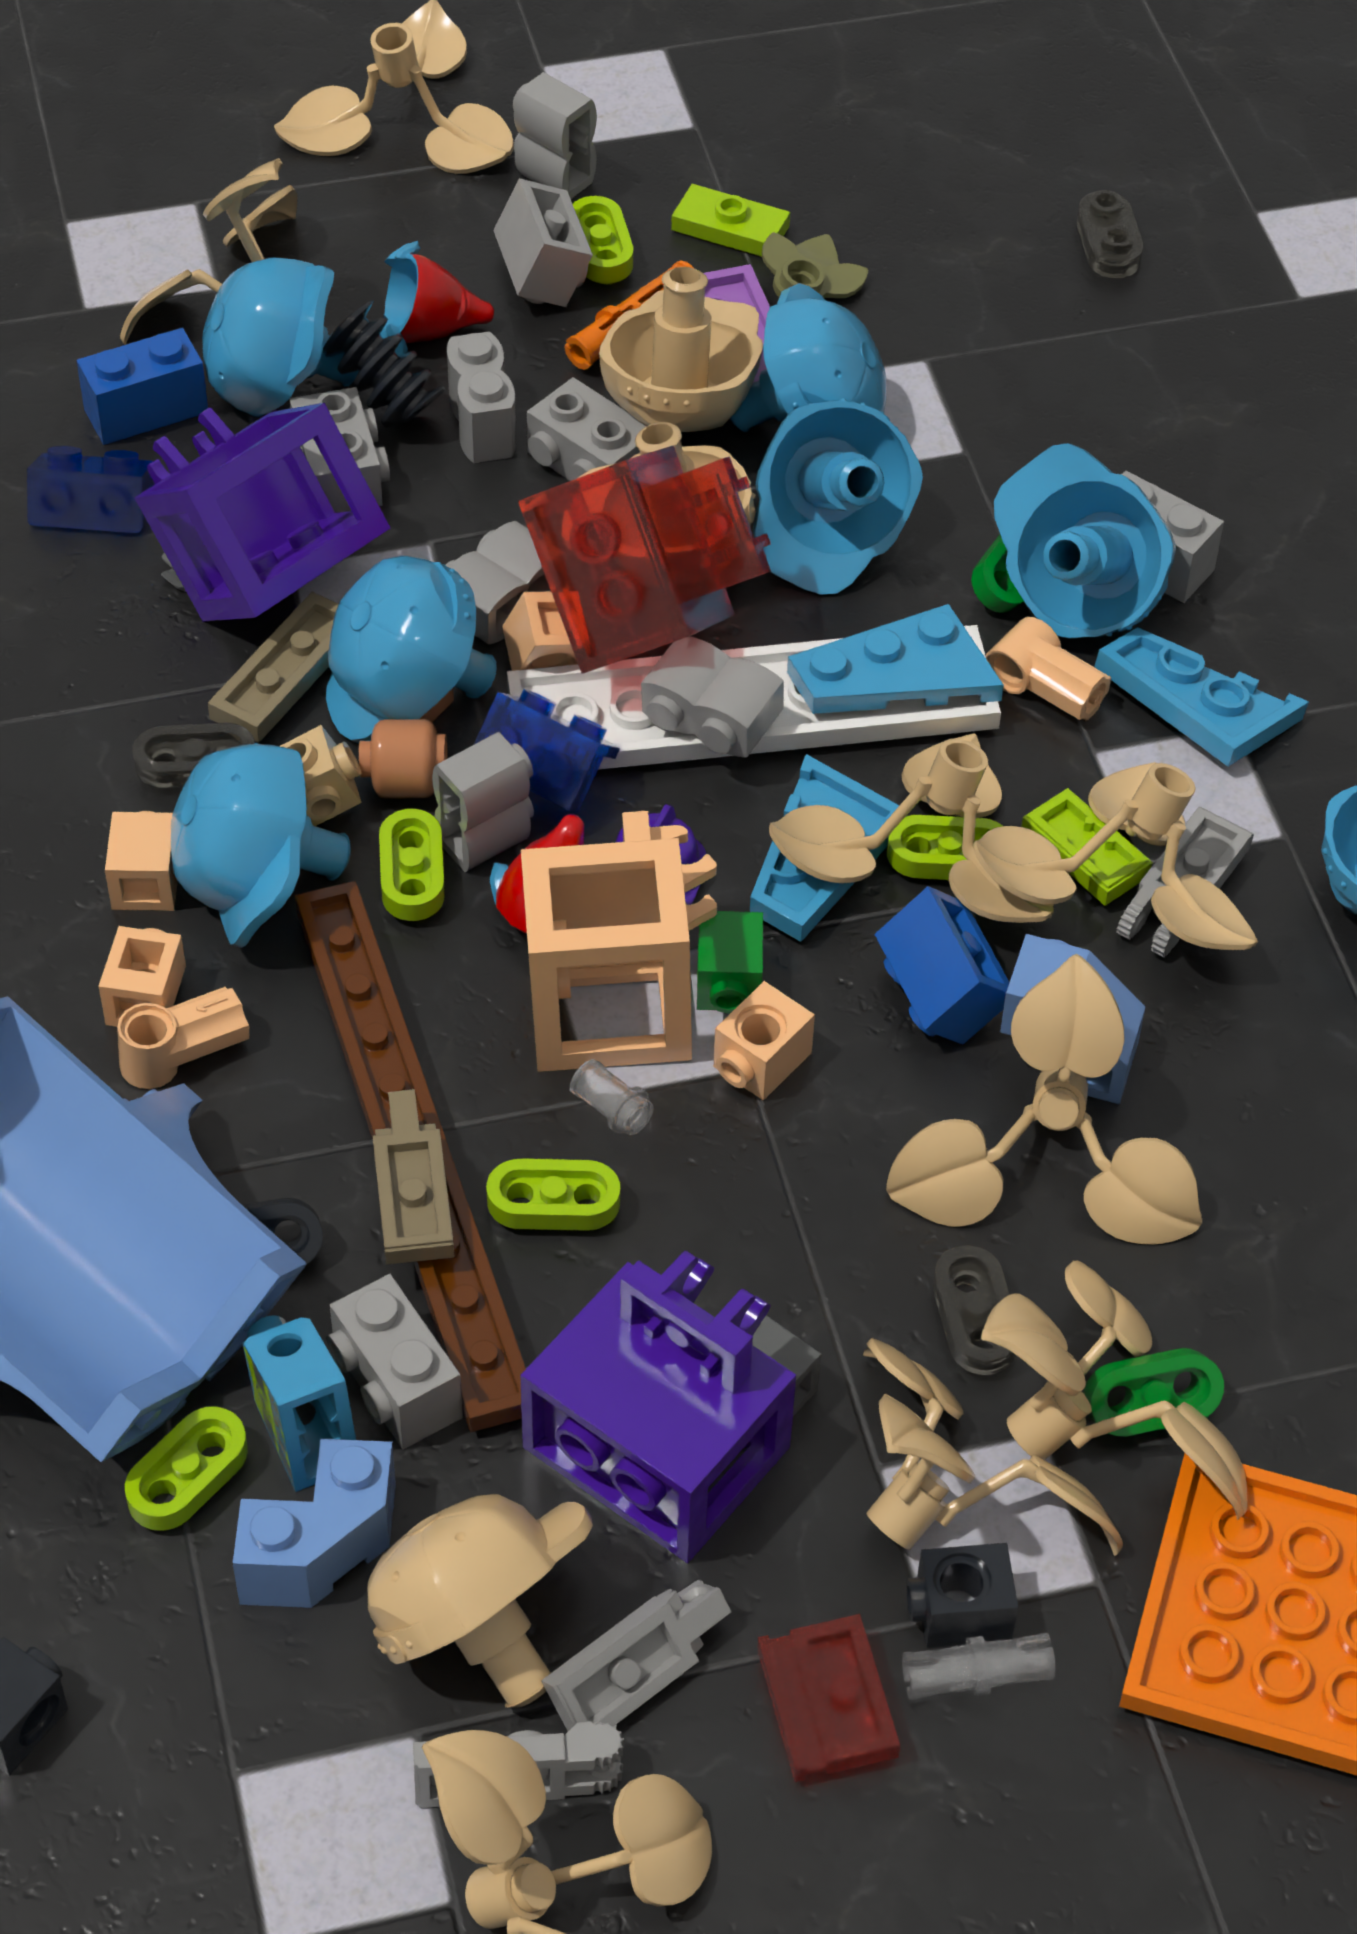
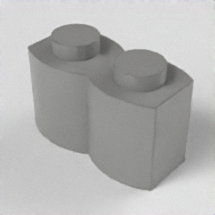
[513,72,597,199]
[447,332,516,463]
[445,521,568,644]
[641,636,784,757]
[432,732,534,872]

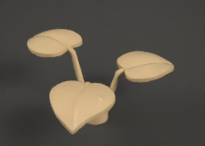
[274,0,514,174]
[120,158,298,345]
[769,733,1054,923]
[972,762,1258,950]
[886,954,1202,1244]
[981,1260,1247,1520]
[863,1338,1123,1556]
[422,1730,712,1934]

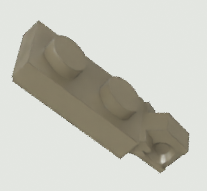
[373,1089,454,1265]

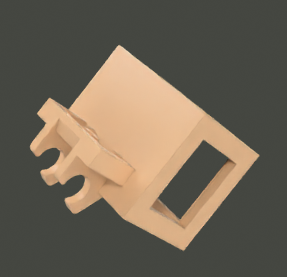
[521,811,717,1072]

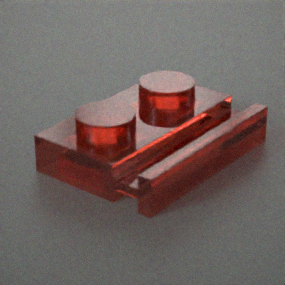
[757,1614,900,1782]

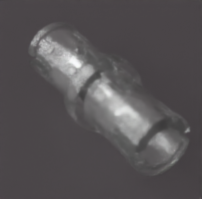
[902,1632,1055,1700]

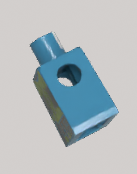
[243,1315,356,1492]

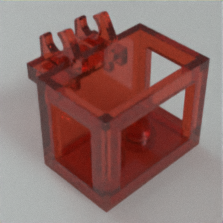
[518,445,771,674]

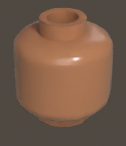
[359,719,448,799]

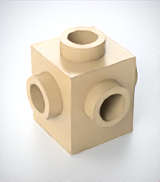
[280,725,362,826]

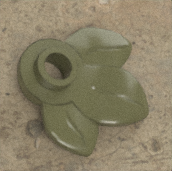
[762,232,868,298]

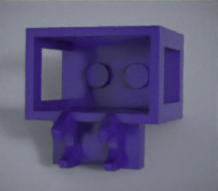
[135,403,390,621]
[520,1251,796,1564]

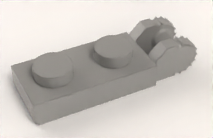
[1116,807,1254,958]
[413,1721,624,1808]

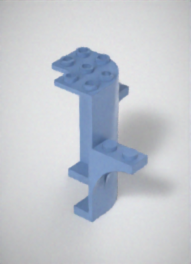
[0,996,307,1462]

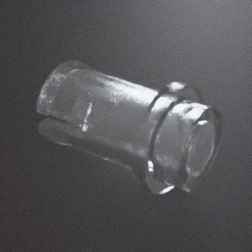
[570,1059,654,1135]

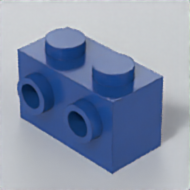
[76,328,208,445]
[874,886,1010,1045]

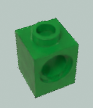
[696,911,763,1013]

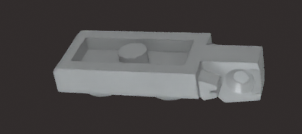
[541,1580,731,1731]

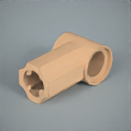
[985,617,1111,721]
[117,987,249,1089]

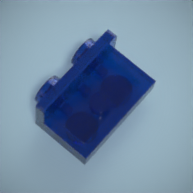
[27,446,155,533]
[474,688,621,812]

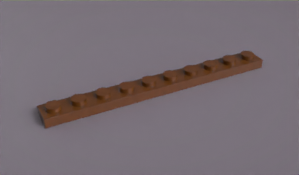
[295,881,526,1433]

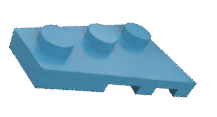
[787,604,1004,714]
[1094,627,1309,767]
[750,754,907,942]

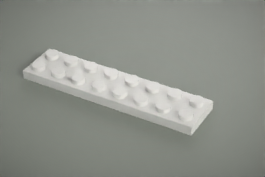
[507,625,1001,776]

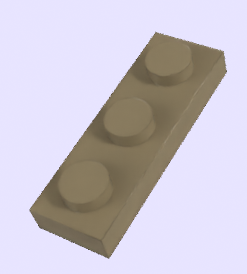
[208,591,338,743]

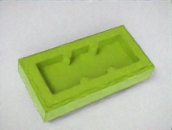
[671,184,790,257]
[1021,788,1153,906]

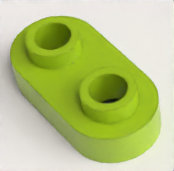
[573,196,633,284]
[379,809,445,921]
[887,815,1003,880]
[486,1159,620,1230]
[125,1407,248,1530]

